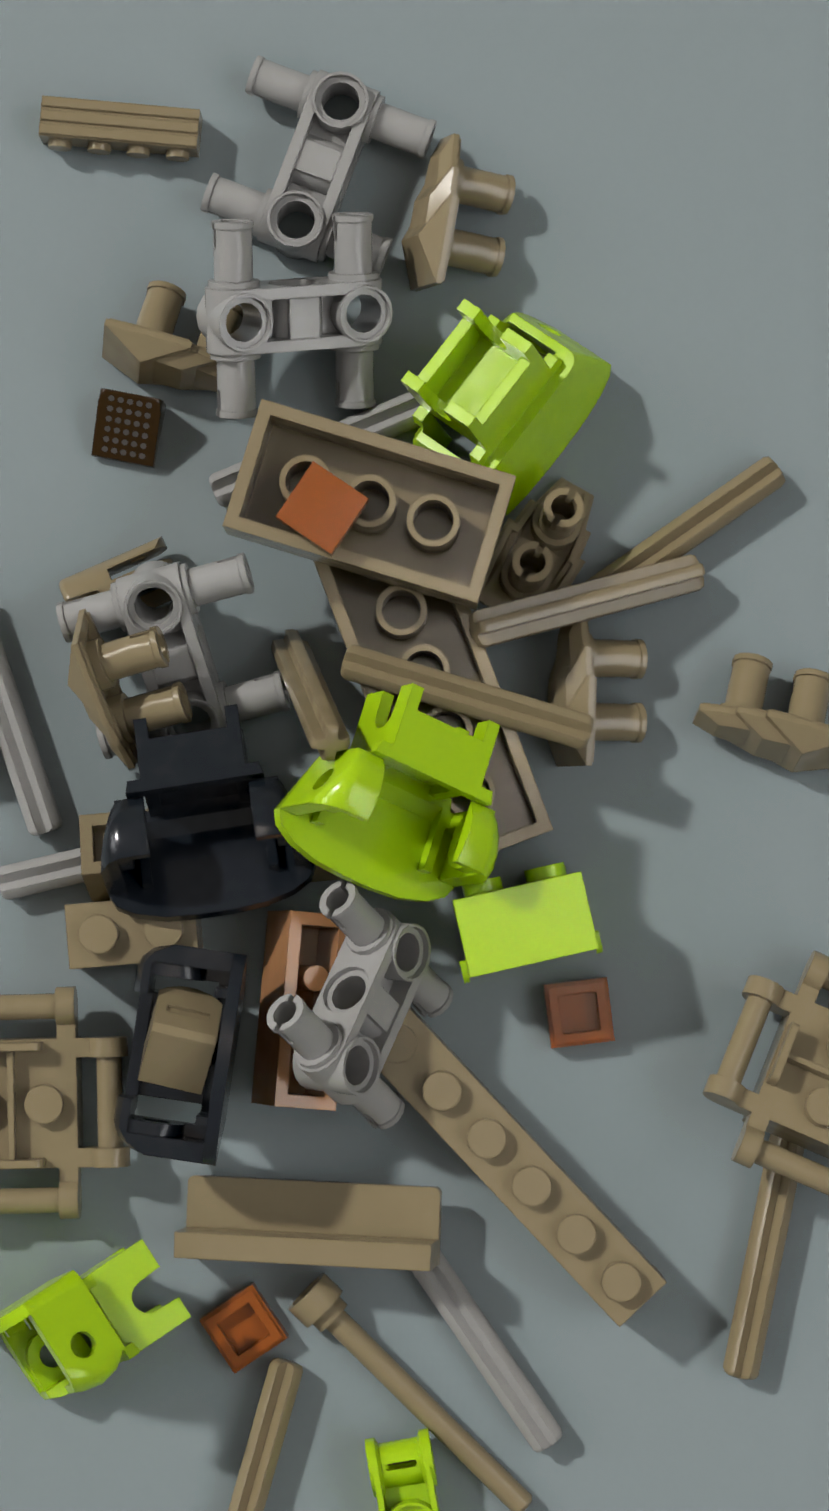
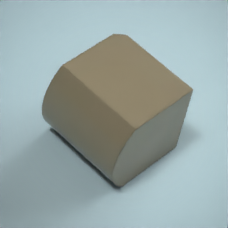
[138,986,223,1095]

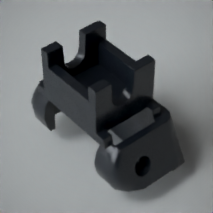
[101,704,316,922]
[114,945,247,1166]

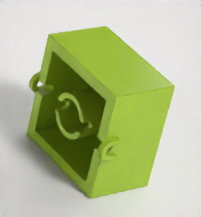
[452,862,603,984]

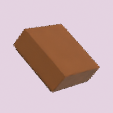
[275,461,369,556]
[543,977,615,1048]
[199,1282,289,1374]

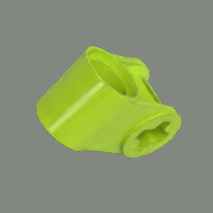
[365,1428,440,1511]

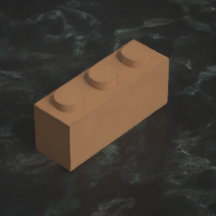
[251,910,345,1111]

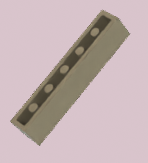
[381,1006,667,1327]

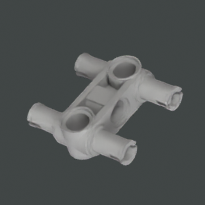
[200,55,437,277]
[196,212,393,419]
[56,552,291,759]
[266,880,453,1129]

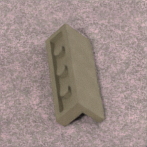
[174,1175,442,1271]

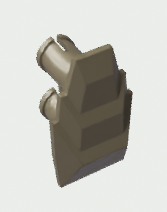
[401,133,516,292]
[102,280,243,392]
[479,477,594,607]
[68,609,192,769]
[547,621,648,767]
[692,653,829,772]

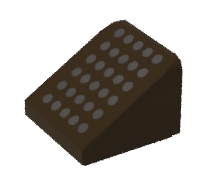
[91,388,166,468]

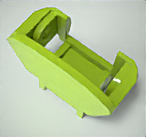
[400,298,611,516]
[274,683,500,902]
[0,1239,191,1400]

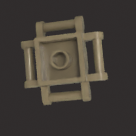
[703,950,829,1196]
[0,986,131,1219]

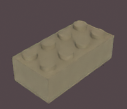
[222,399,516,610]

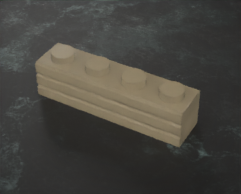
[39,95,203,162]

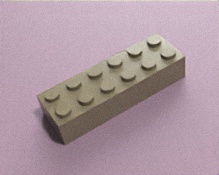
[313,561,554,851]

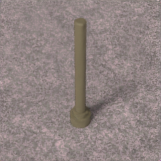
[288,1273,532,1511]

